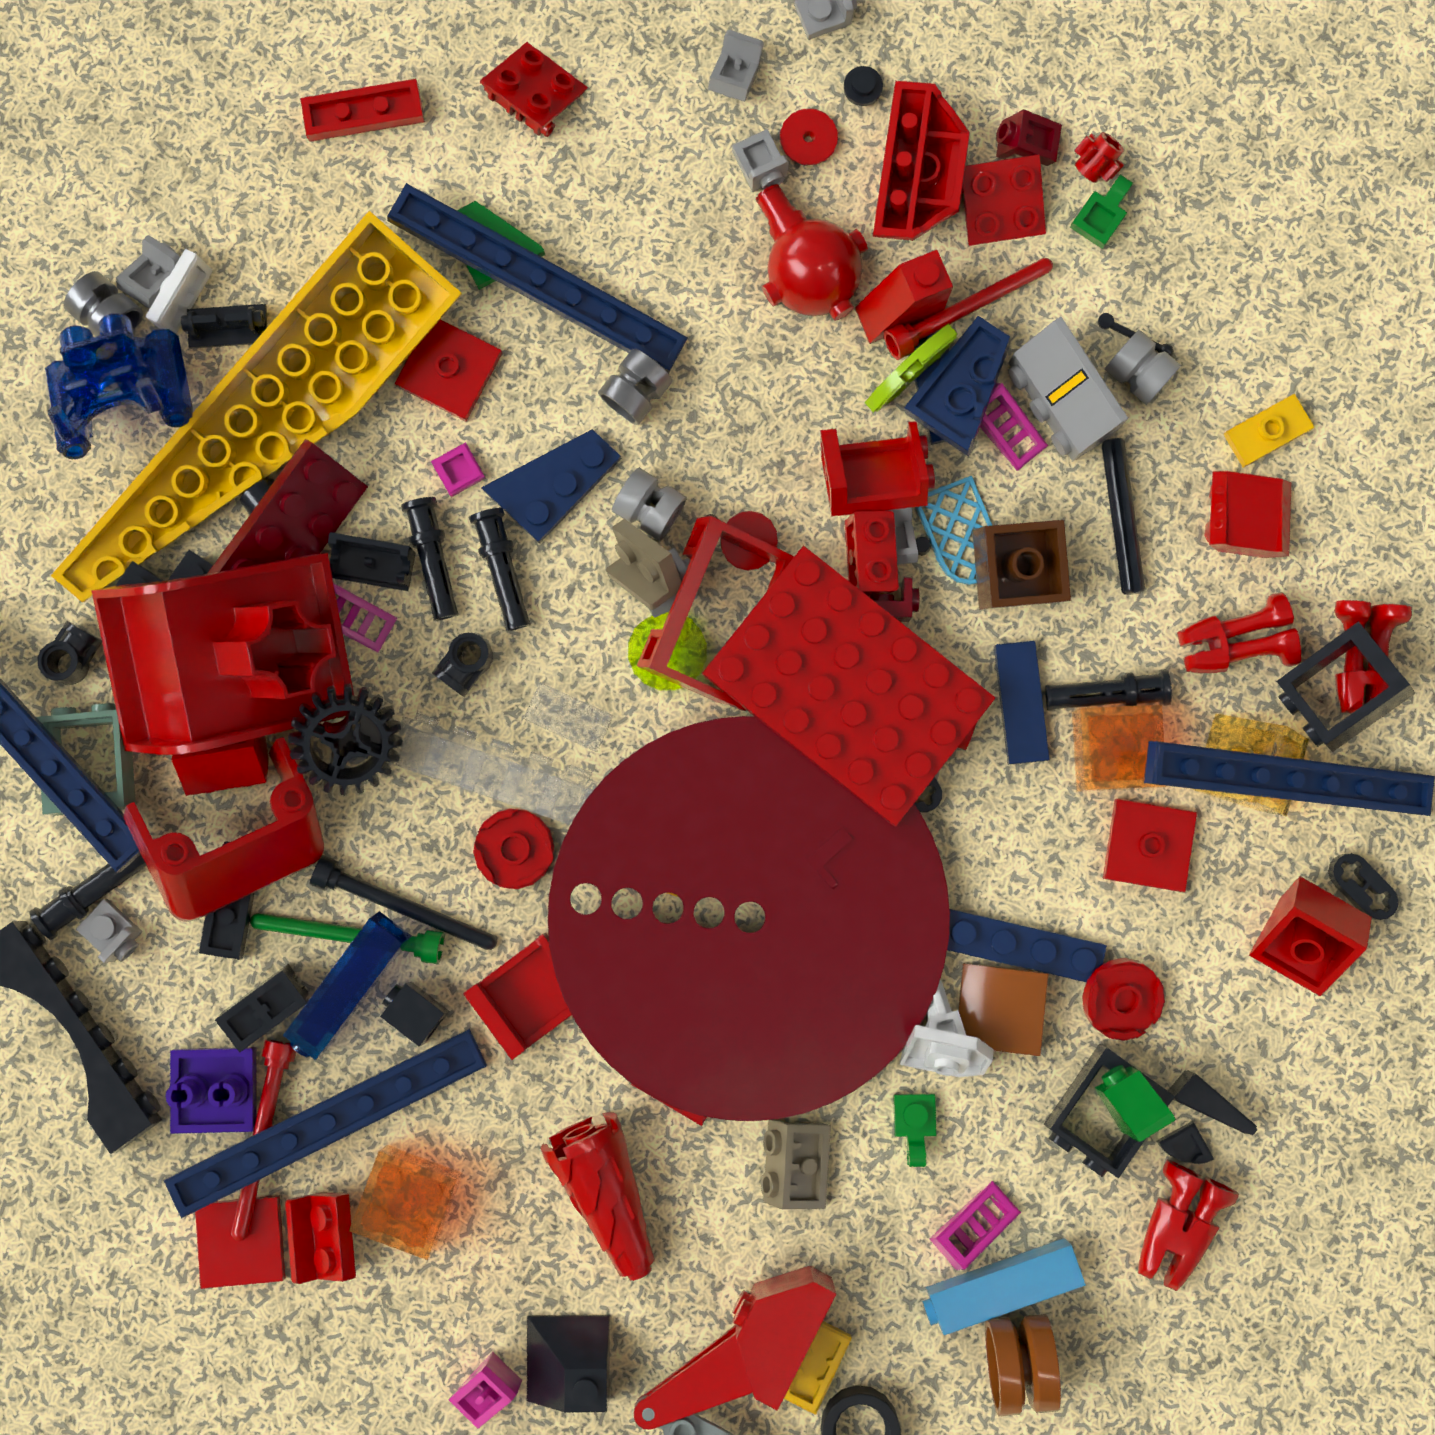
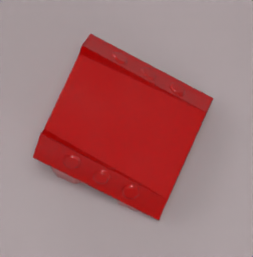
[1204,471,1292,558]

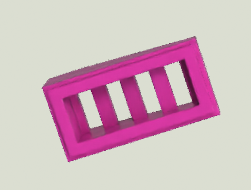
[980,383,1048,471]
[333,583,397,653]
[929,1181,1021,1270]

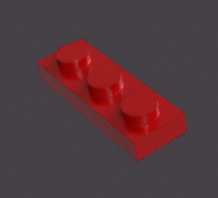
[300,79,425,142]

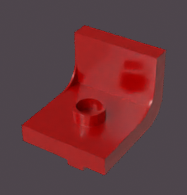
[91,553,354,755]

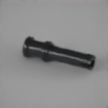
[401,497,459,621]
[469,507,531,632]
[1045,669,1172,711]
[29,854,147,940]

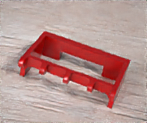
[637,516,794,712]

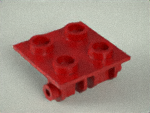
[480,42,588,137]
[962,154,1046,246]

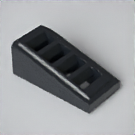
[1168,1070,1258,1136]

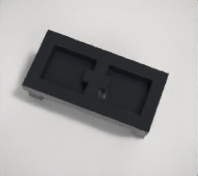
[328,532,416,592]
[215,964,309,1053]

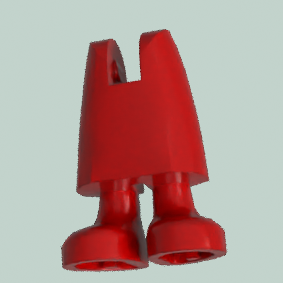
[1137,1159,1239,1291]

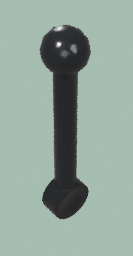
[1098,313,1174,357]

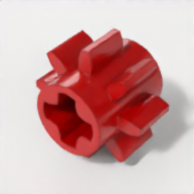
[1074,132,1124,183]

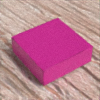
[431,442,486,497]

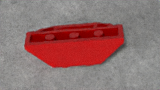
[873,80,970,241]

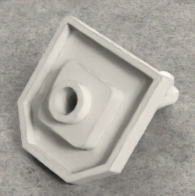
[900,980,994,1077]

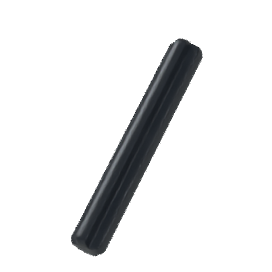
[1102,438,1145,595]

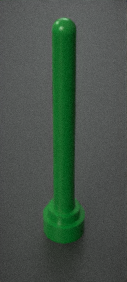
[250,913,445,965]

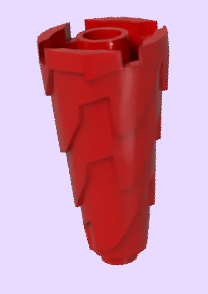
[540,1112,655,1281]

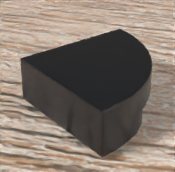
[1156,1121,1214,1164]

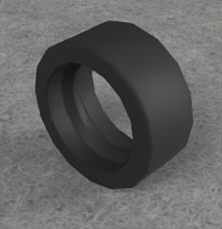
[820,1385,901,1435]

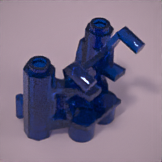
[45,313,193,459]

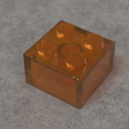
[1072,705,1167,792]
[349,1145,463,1260]

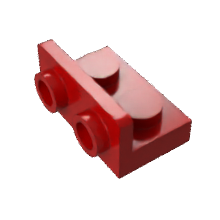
[845,511,899,596]
[285,1192,356,1284]

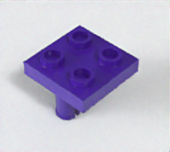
[165,1047,257,1134]

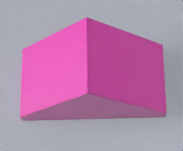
[448,1352,522,1429]

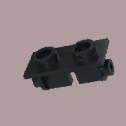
[181,304,268,349]

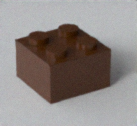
[972,520,1071,610]

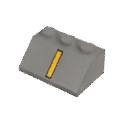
[1008,317,1128,462]

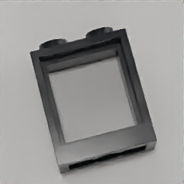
[1276,621,1416,752]
[1043,1044,1175,1179]

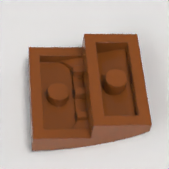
[958,963,1048,1056]

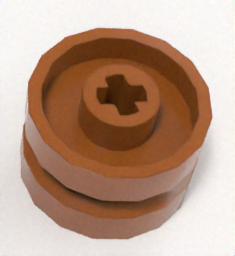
[985,1314,1061,1417]

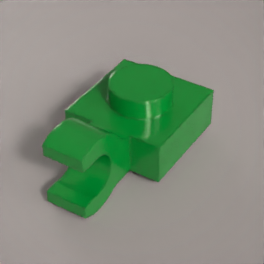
[1070,174,1133,249]
[893,1094,937,1167]

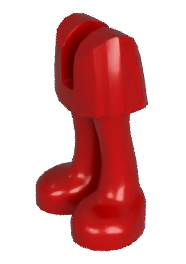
[1177,592,1301,673]
[1334,600,1412,717]

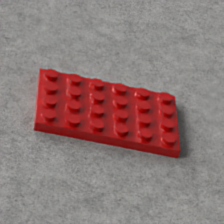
[702,545,996,827]

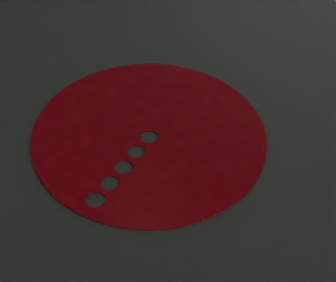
[547,716,950,1121]

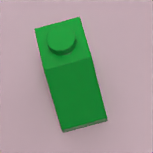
[1095,1065,1176,1142]

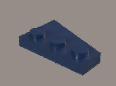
[904,316,1011,457]
[481,429,622,544]

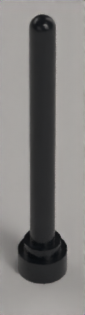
[310,855,497,950]

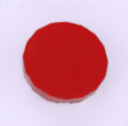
[473,808,555,889]
[1082,958,1165,1041]

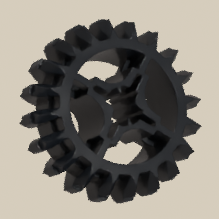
[288,684,403,796]

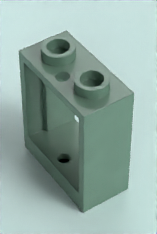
[37,703,136,816]

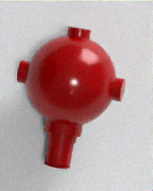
[755,184,868,321]

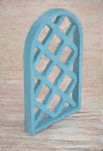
[915,476,992,585]

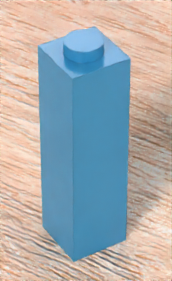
[922,1238,1086,1335]

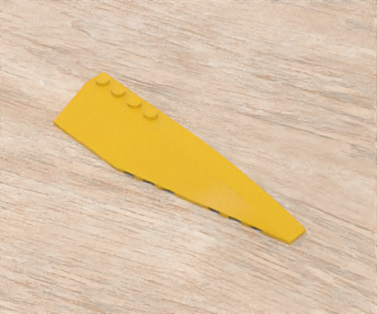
[51,211,462,602]

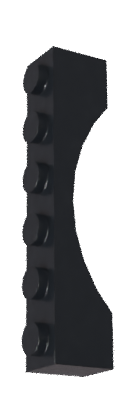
[0,921,162,1154]

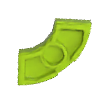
[864,324,957,413]

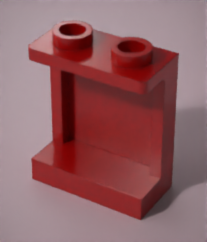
[820,421,935,517]
[463,933,572,1060]

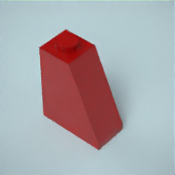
[855,249,953,344]

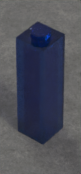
[283,911,412,1060]

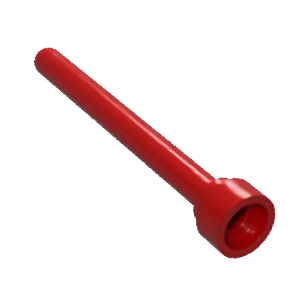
[884,258,1053,360]
[231,1039,298,1241]

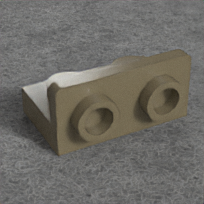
[606,519,681,610]
[761,1120,831,1210]

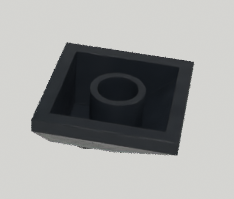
[527,1315,610,1413]

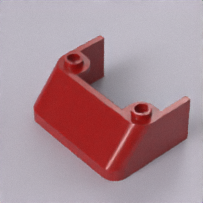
[123,737,324,922]

